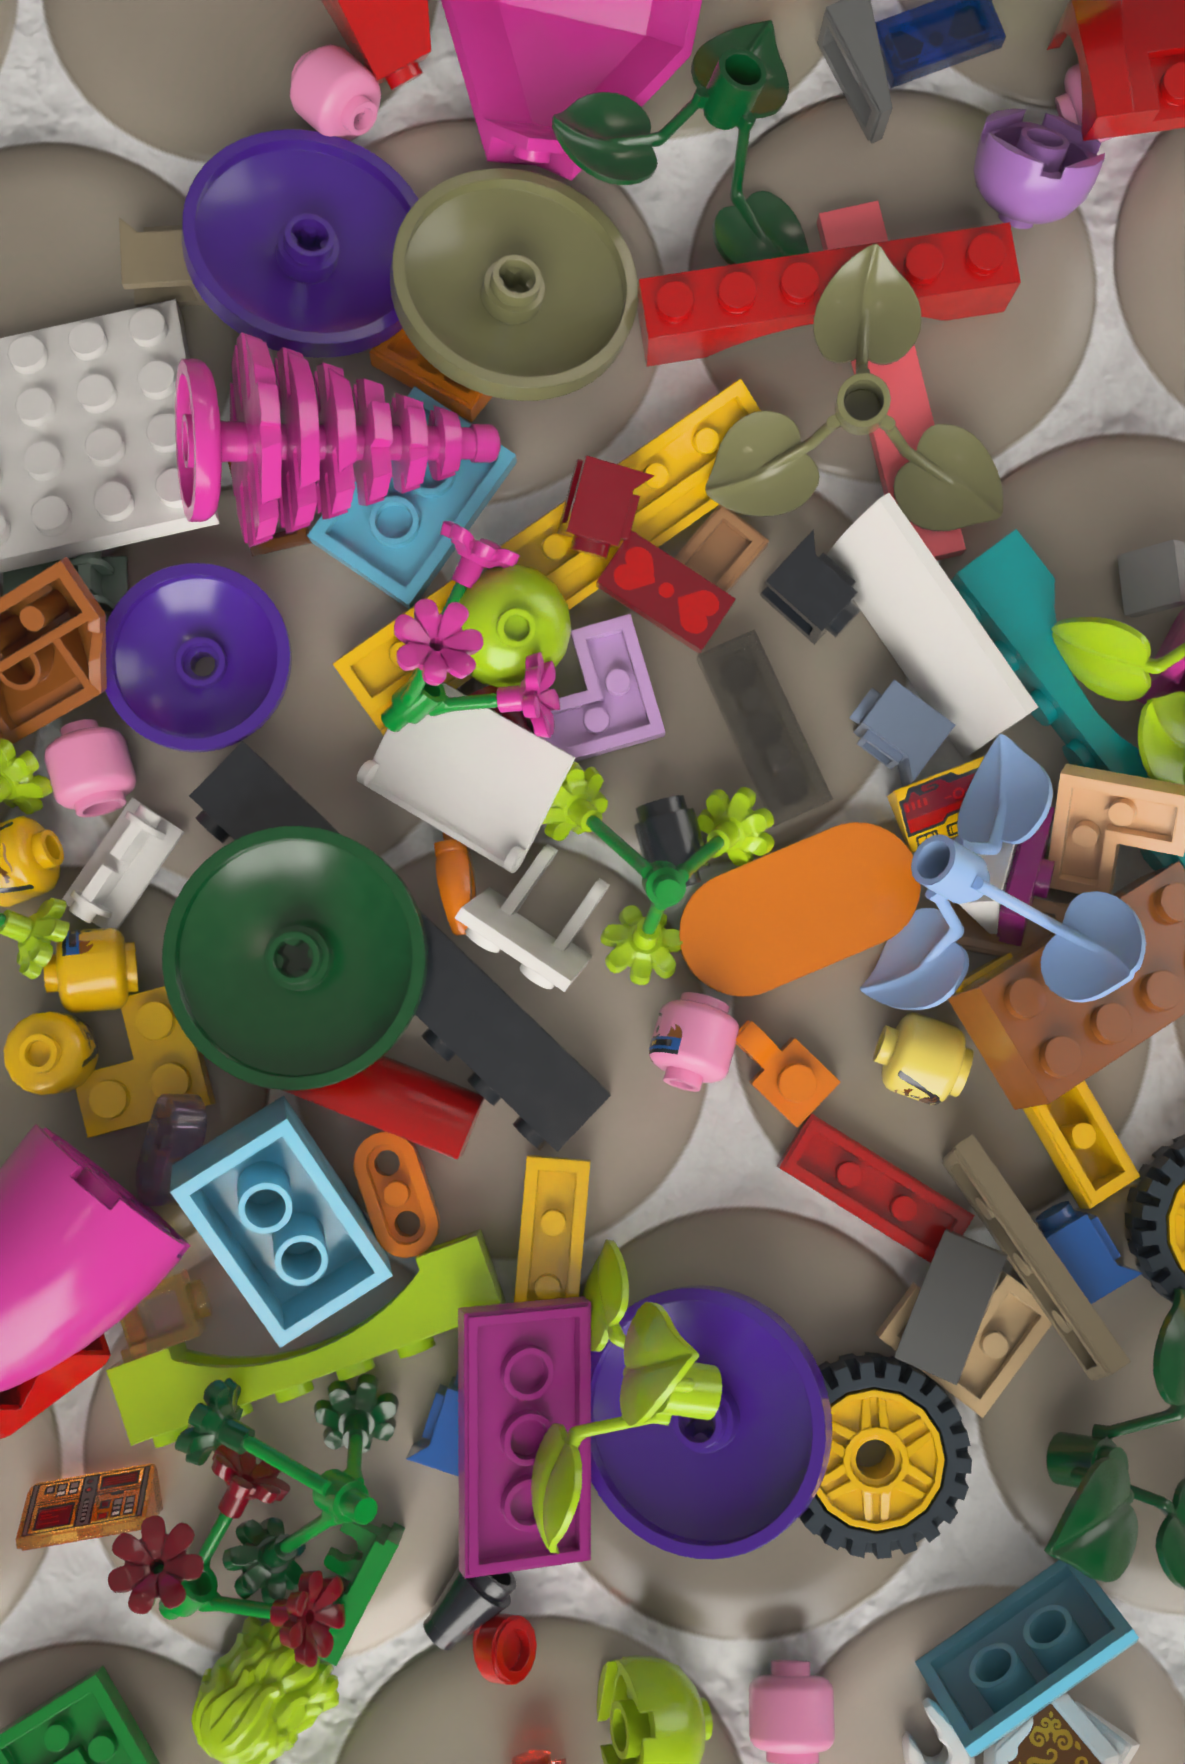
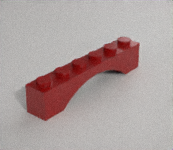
[637,222,1021,367]

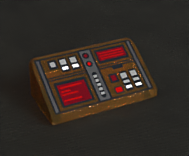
[16,1463,163,1551]

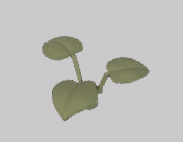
[705,244,1003,531]

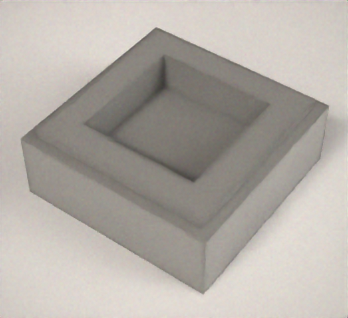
[1117,539,1185,618]

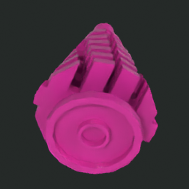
[175,332,501,547]

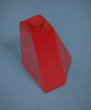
[321,0,431,91]

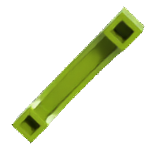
[106,1229,506,1448]

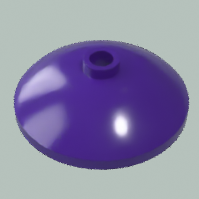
[105,563,292,752]

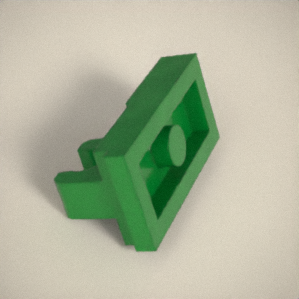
[318,1522,405,1666]

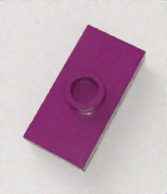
[997,807,1055,947]

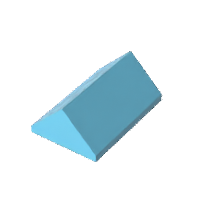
[915,1560,1139,1757]

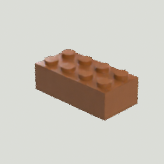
[948,861,1185,1110]

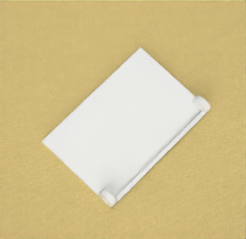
[357,682,576,873]

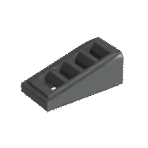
[817,0,893,144]

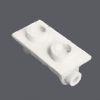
[62,797,185,929]

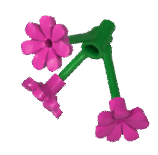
[381,521,560,738]

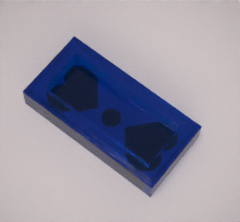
[875,0,1006,88]

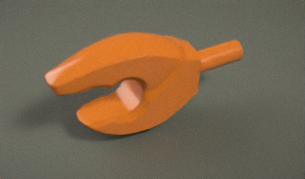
[434,832,476,936]

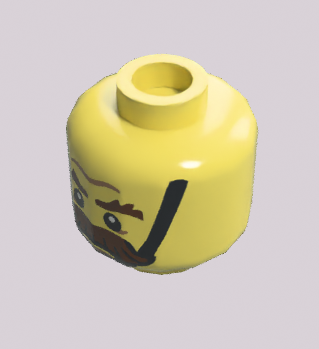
[873,1012,974,1105]

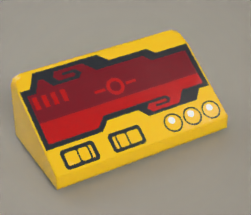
[887,756,985,853]

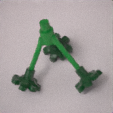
[175,1374,399,1603]

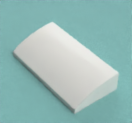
[827,493,1038,759]

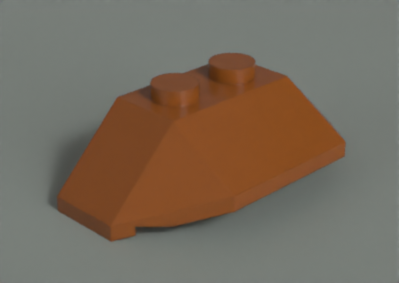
[0,557,107,744]

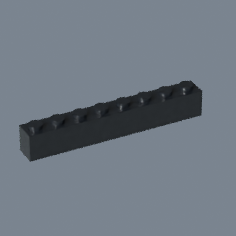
[189,741,611,1152]

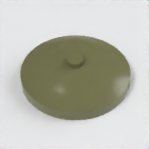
[390,168,639,401]

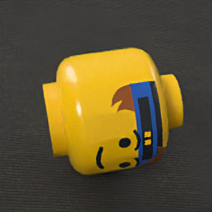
[43,928,139,1013]

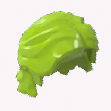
[191,1616,339,1764]

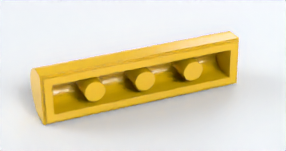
[955,952,1140,1209]

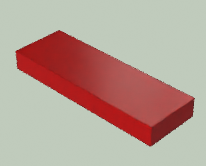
[777,1113,975,1263]

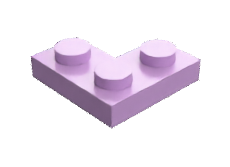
[532,614,665,762]

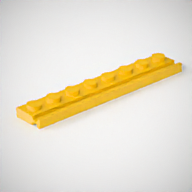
[332,379,761,736]

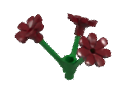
[108,1444,346,1667]

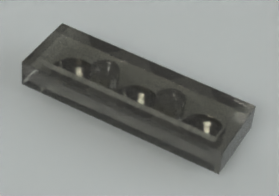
[696,629,833,827]

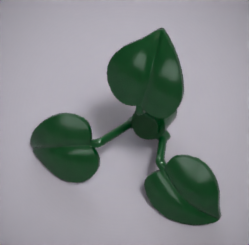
[552,20,809,265]
[1044,1288,1185,1590]

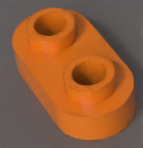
[354,1131,440,1258]

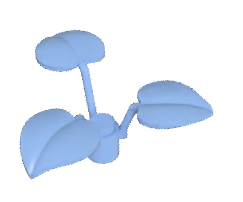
[860,734,1146,1010]

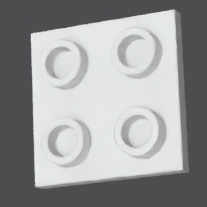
[455,844,610,992]

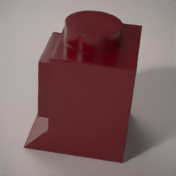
[557,455,655,559]

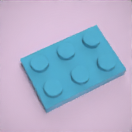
[307,386,517,609]

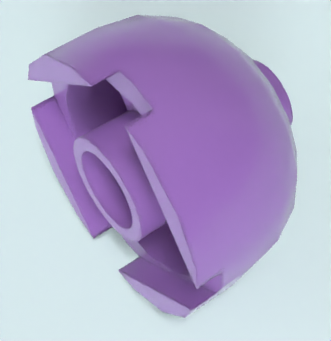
[974,108,1105,229]

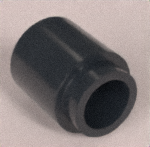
[634,795,710,887]

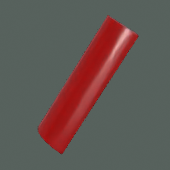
[282,1056,485,1160]

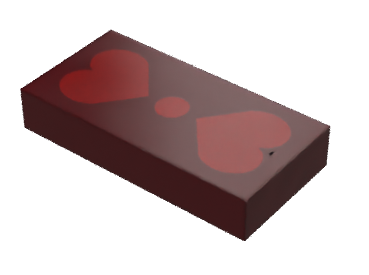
[596,530,736,654]

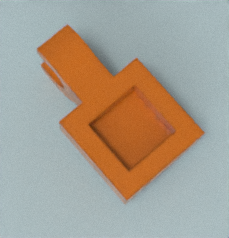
[736,1020,840,1128]

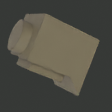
[119,217,207,308]

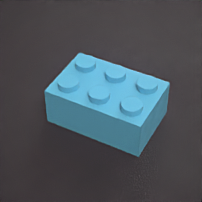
[170,1095,393,1348]

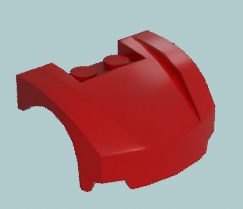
[1047,0,1185,141]

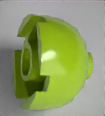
[458,564,571,687]
[597,1655,713,1764]

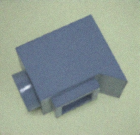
[849,680,955,787]

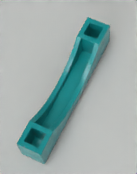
[951,529,1185,871]

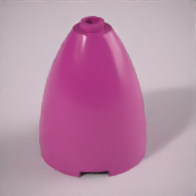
[0,1124,190,1392]

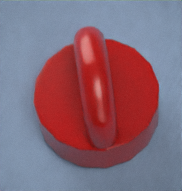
[472,1613,537,1685]

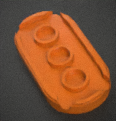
[679,822,921,997]

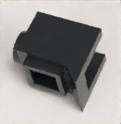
[760,529,861,645]

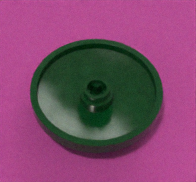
[162,826,428,1090]

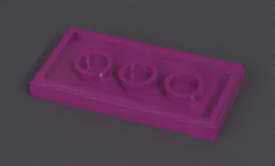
[458,1296,591,1579]

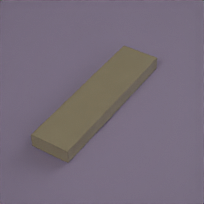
[942,1134,1131,1381]

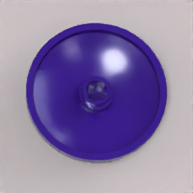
[182,129,419,358]
[591,1285,832,1560]

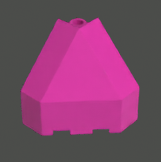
[441,0,702,181]

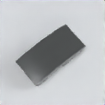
[894,1229,1008,1385]

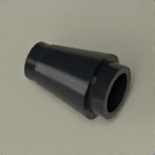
[423,1565,516,1651]

